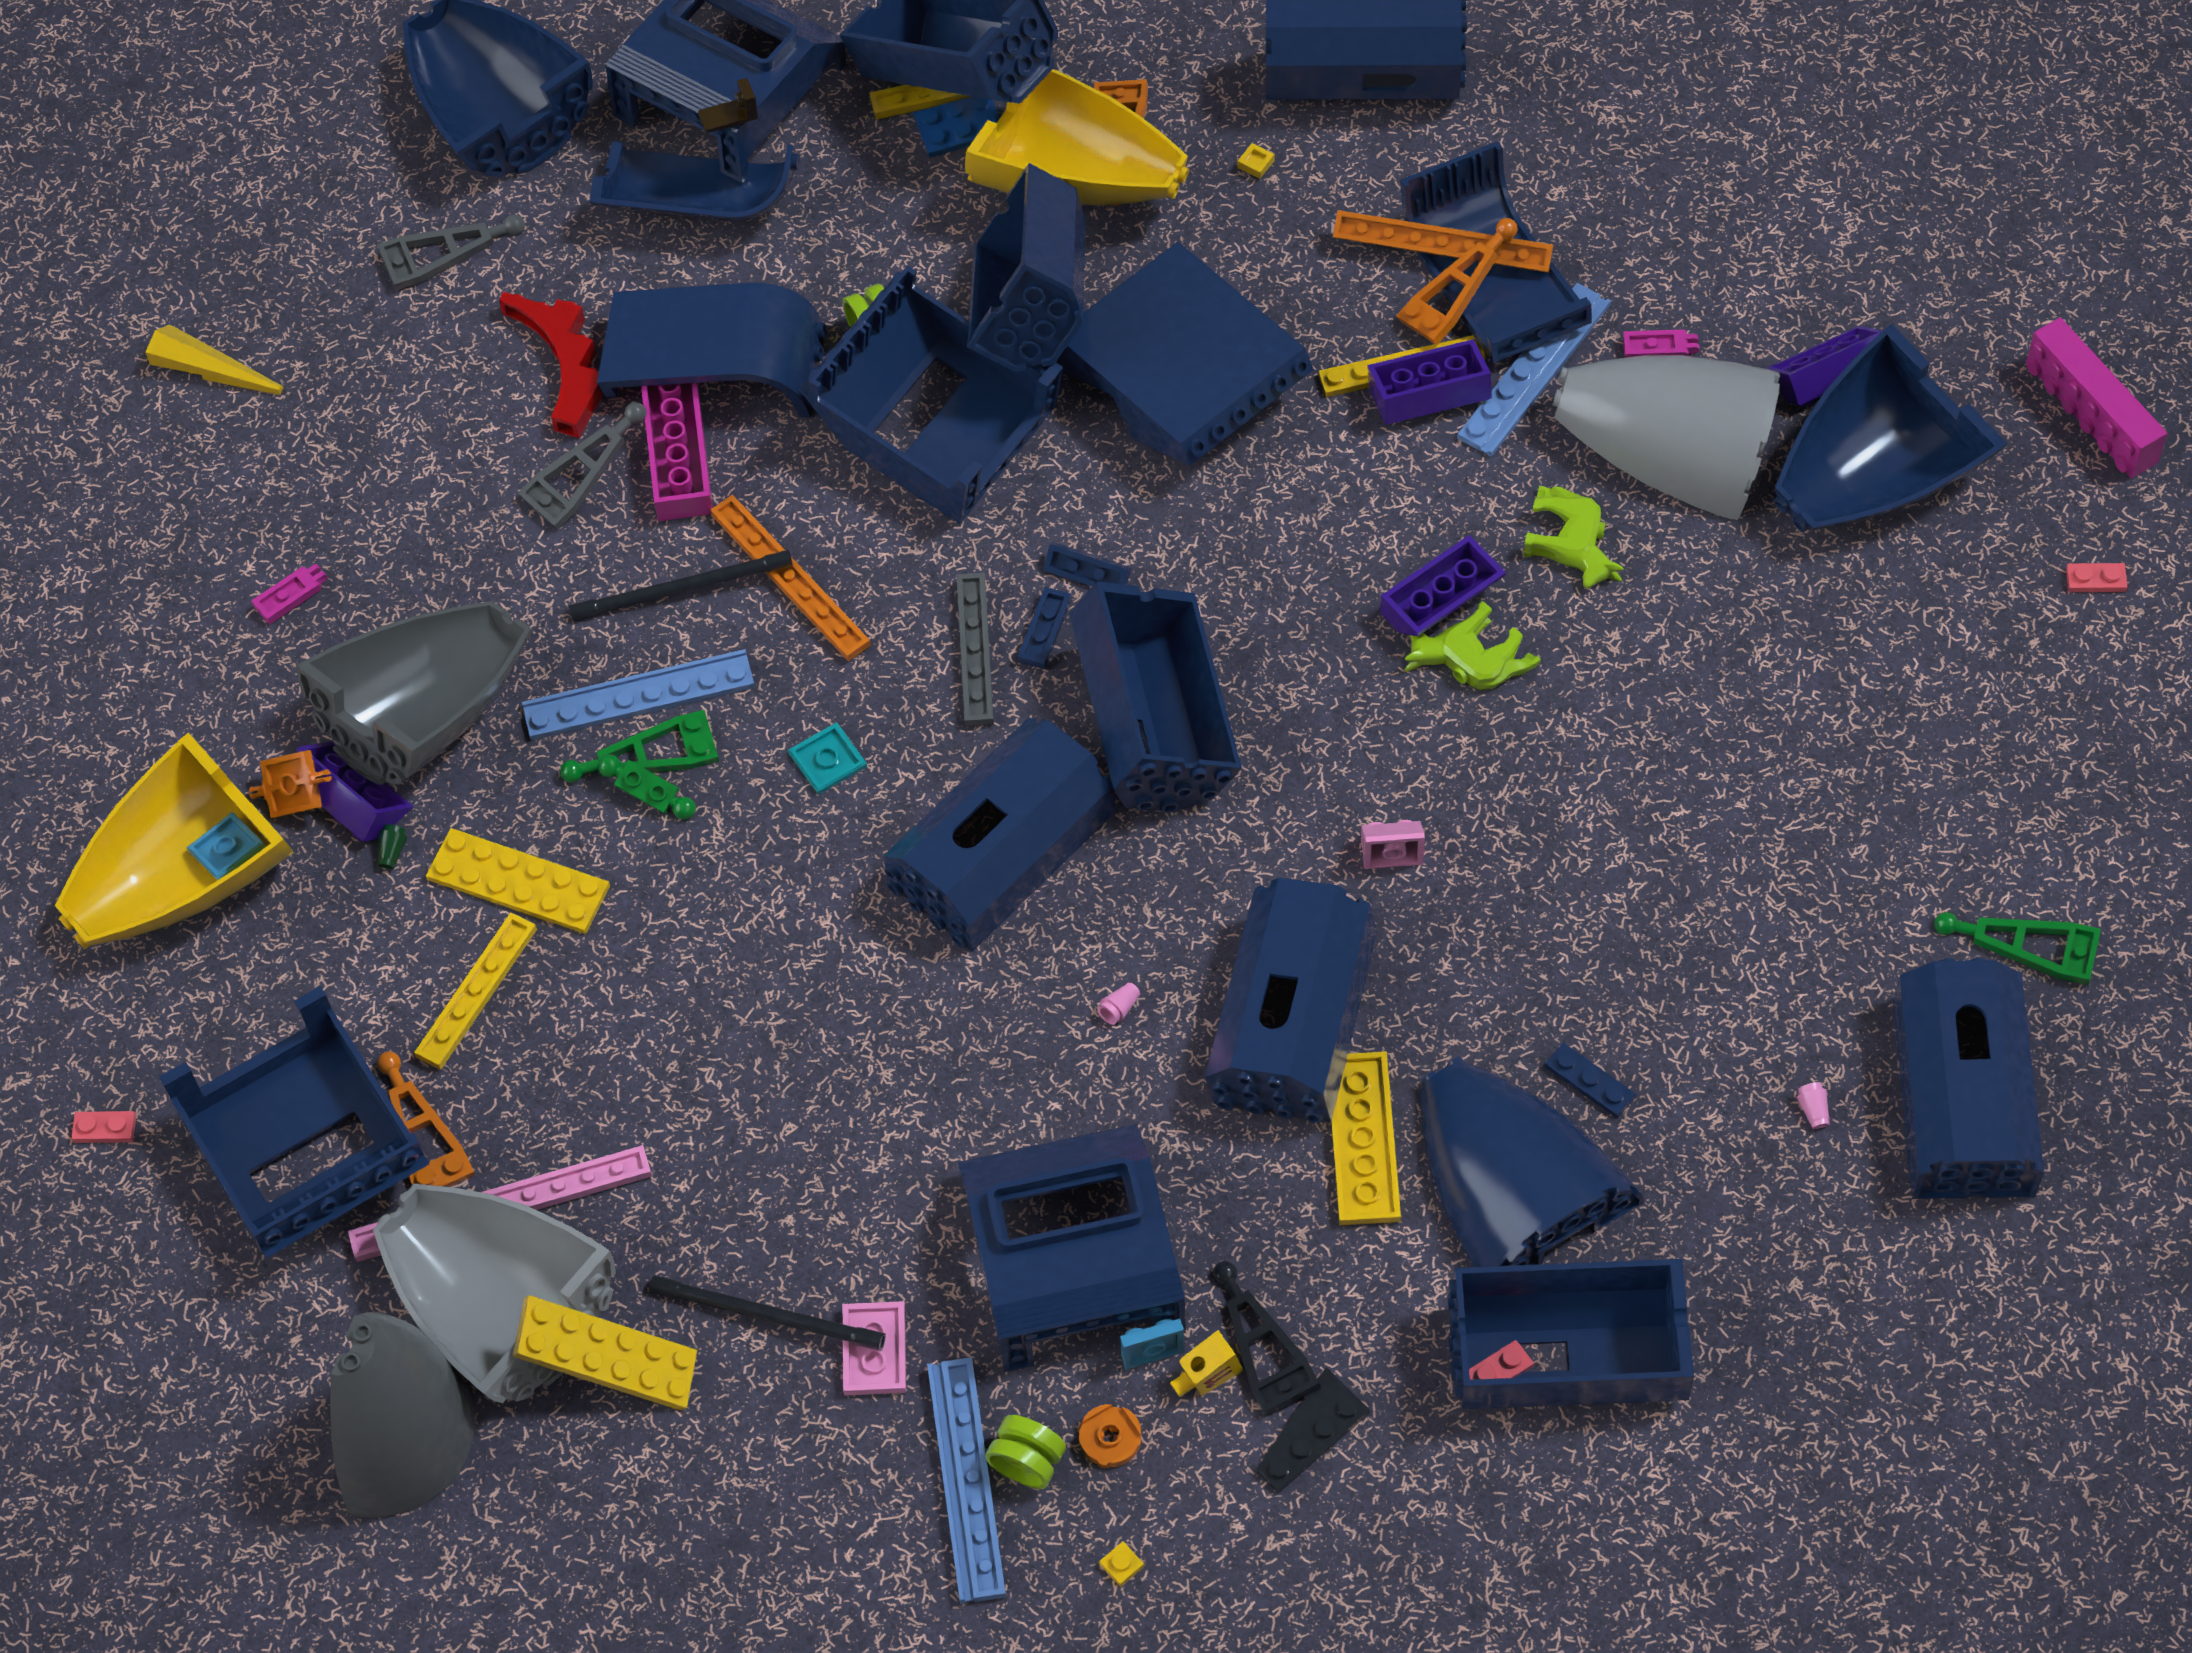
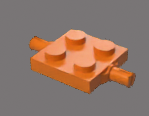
[249,750,332,818]

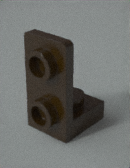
[698,78,758,133]

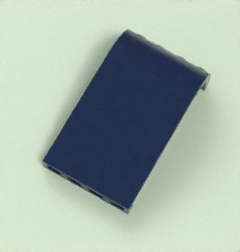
[1400,141,1592,363]
[597,283,827,418]

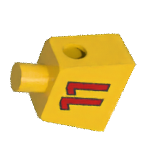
[1170,1330,1244,1397]

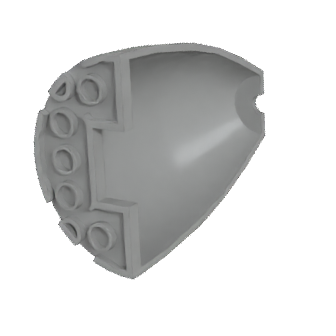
[1552,355,1780,520]
[373,1184,616,1403]

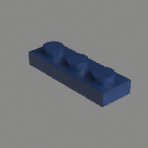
[1043,542,1131,586]
[1017,587,1072,669]
[1545,1042,1636,1119]

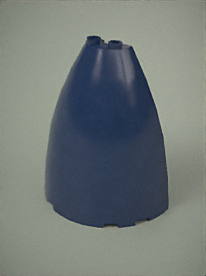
[403,0,593,177]
[1774,324,2007,533]
[1419,1057,1644,1267]

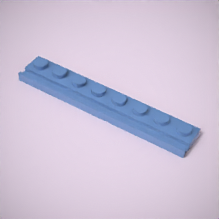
[1457,283,1611,457]
[522,649,755,741]
[927,1357,1006,1604]

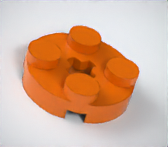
[1079,1404,1141,1468]

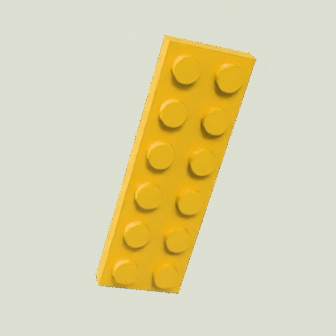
[426,828,610,934]
[1331,1051,1401,1225]
[512,1295,697,1410]

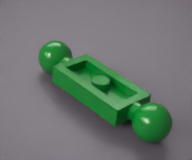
[598,754,696,820]

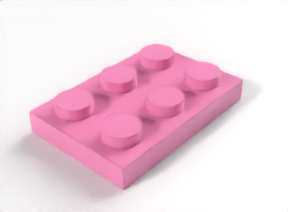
[842,1301,906,1396]

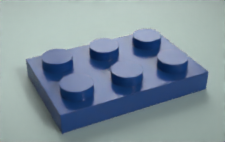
[913,96,1000,158]

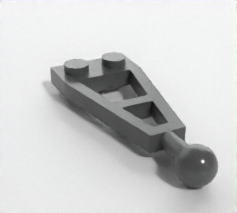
[377,214,525,291]
[518,402,646,530]

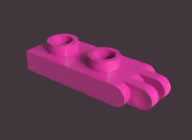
[1623,330,1700,358]
[251,564,328,625]

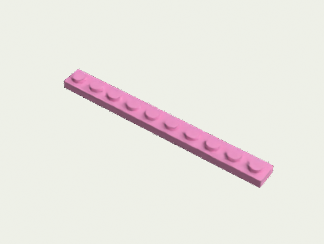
[348,1145,652,1262]

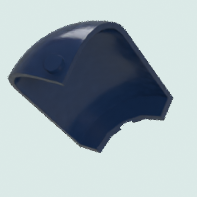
[589,141,800,221]

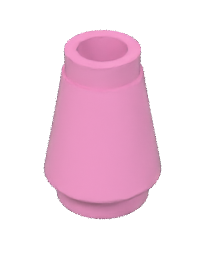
[1098,982,1140,1025]
[1797,1082,1830,1130]

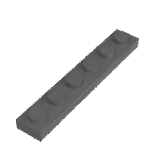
[956,572,994,726]

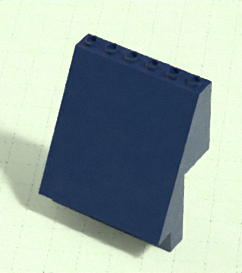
[1056,242,1314,465]

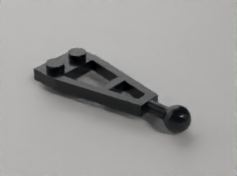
[1213,1261,1321,1416]

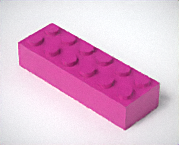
[2026,317,2168,478]
[641,383,713,521]

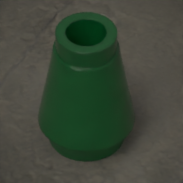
[377,824,408,869]

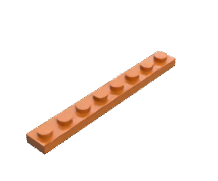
[1333,210,1554,273]
[710,494,871,662]

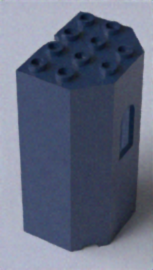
[839,0,1059,104]
[1266,0,1467,100]
[967,163,1086,372]
[1069,581,1242,813]
[883,718,1116,952]
[1205,878,1378,1123]
[1893,958,2044,1199]
[1447,1259,1694,1410]

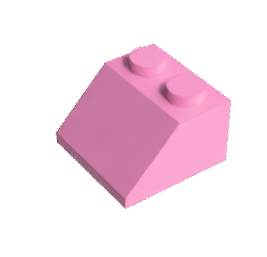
[1361,820,1425,869]

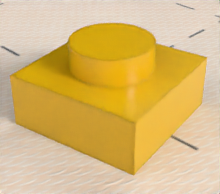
[1237,143,1275,179]
[1099,1541,1144,1587]

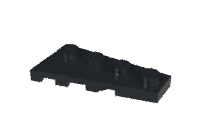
[1257,1367,1370,1494]

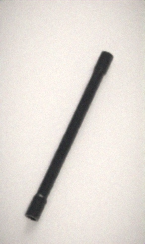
[569,549,793,621]
[649,1275,886,1351]

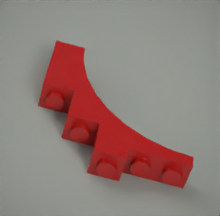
[499,291,604,438]

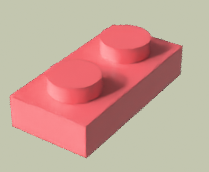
[2066,563,2128,592]
[71,1111,136,1143]
[1469,1340,1534,1380]

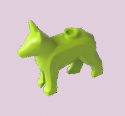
[1523,486,1624,589]
[1404,601,1541,690]

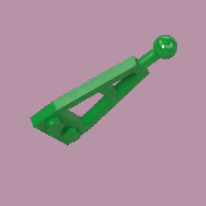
[560,710,719,783]
[1934,912,2101,986]

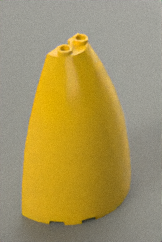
[965,69,1189,206]
[55,732,293,949]

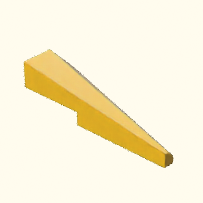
[145,325,283,395]

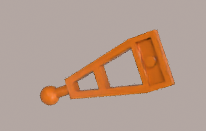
[1094,79,1148,206]
[1396,218,1518,345]
[377,1051,475,1187]

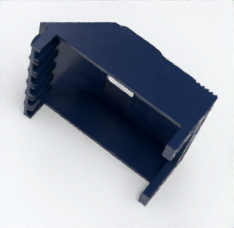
[605,0,847,184]
[799,265,1063,524]
[159,986,429,1258]
[958,1124,1186,1372]

